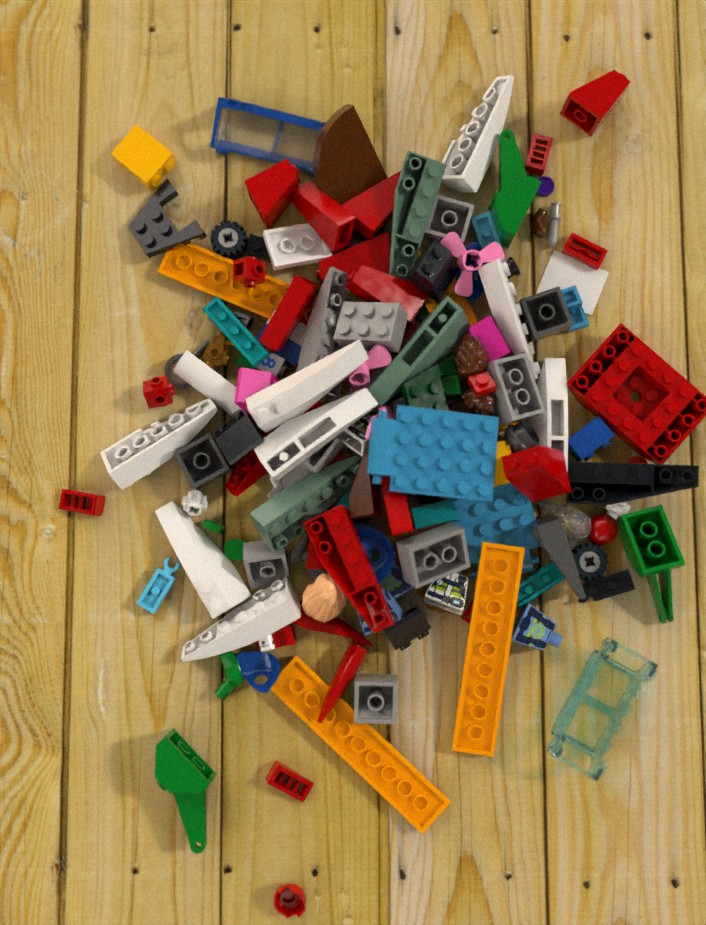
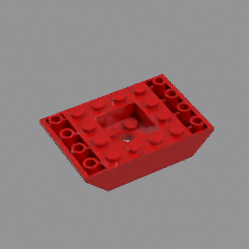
[566,323,706,464]

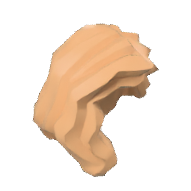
[301,573,347,622]

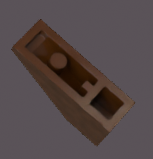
[347,452,382,522]

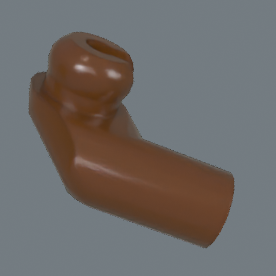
[530,208,548,239]

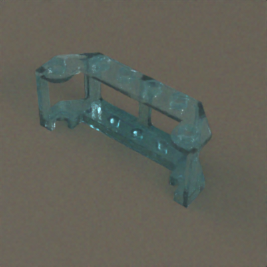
[547,637,658,781]

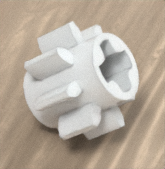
[182,490,208,516]
[604,501,631,520]

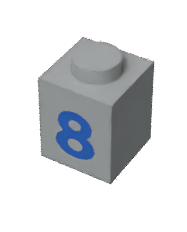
[255,350,288,378]

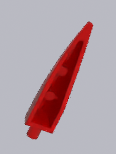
[292,600,373,647]
[317,642,368,724]

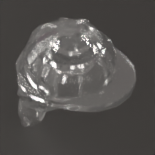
[537,501,592,549]

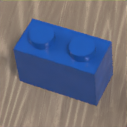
[568,416,614,462]

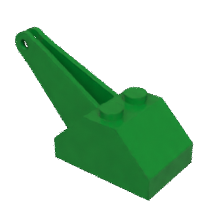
[488,130,542,248]
[619,505,685,624]
[155,728,217,854]

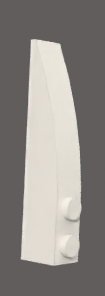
[441,75,514,193]
[246,339,369,433]
[100,398,218,490]
[155,501,252,619]

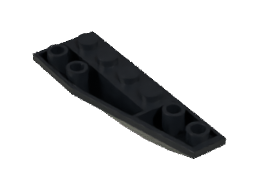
[566,461,699,505]

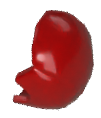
[585,514,617,546]
[274,883,306,918]

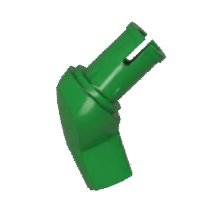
[215,651,243,701]

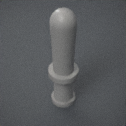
[547,202,561,247]

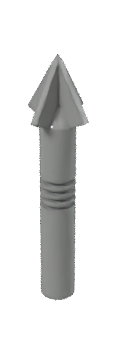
[289,531,309,565]

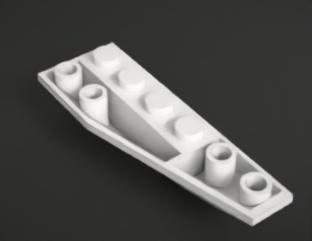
[478,258,541,379]
[527,358,568,473]
[253,387,379,481]
[181,576,301,662]

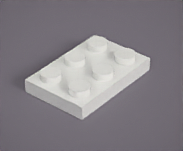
[262,223,332,270]

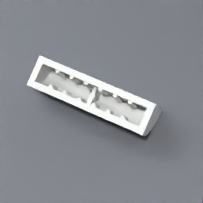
[173,350,243,416]

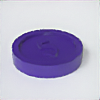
[536,176,554,197]

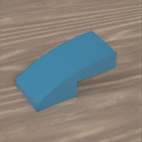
[561,285,589,333]

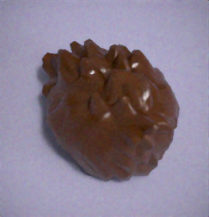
[454,336,489,378]
[462,389,497,417]

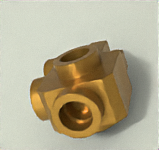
[203,333,235,370]

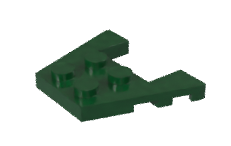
[401,355,458,411]

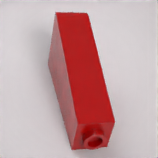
[342,171,401,239]
[291,181,355,252]
[315,233,390,285]
[345,264,427,327]
[259,275,321,352]
[380,476,413,536]

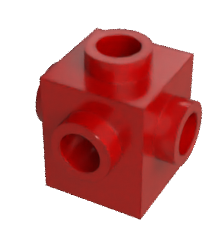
[233,256,266,288]
[143,376,176,409]

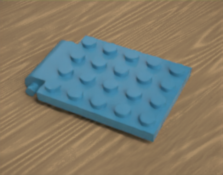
[367,405,499,502]
[444,449,541,580]

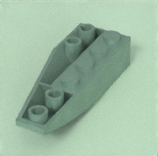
[389,150,447,281]
[367,296,471,406]
[250,455,362,553]

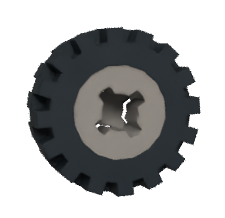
[210,220,248,260]
[571,543,608,580]

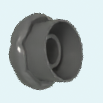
[505,420,540,452]

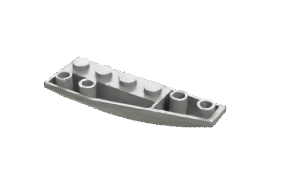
[297,267,347,398]

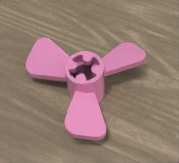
[440,232,505,297]
[349,344,392,393]

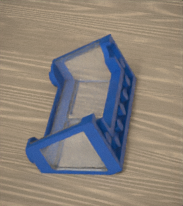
[210,97,326,178]

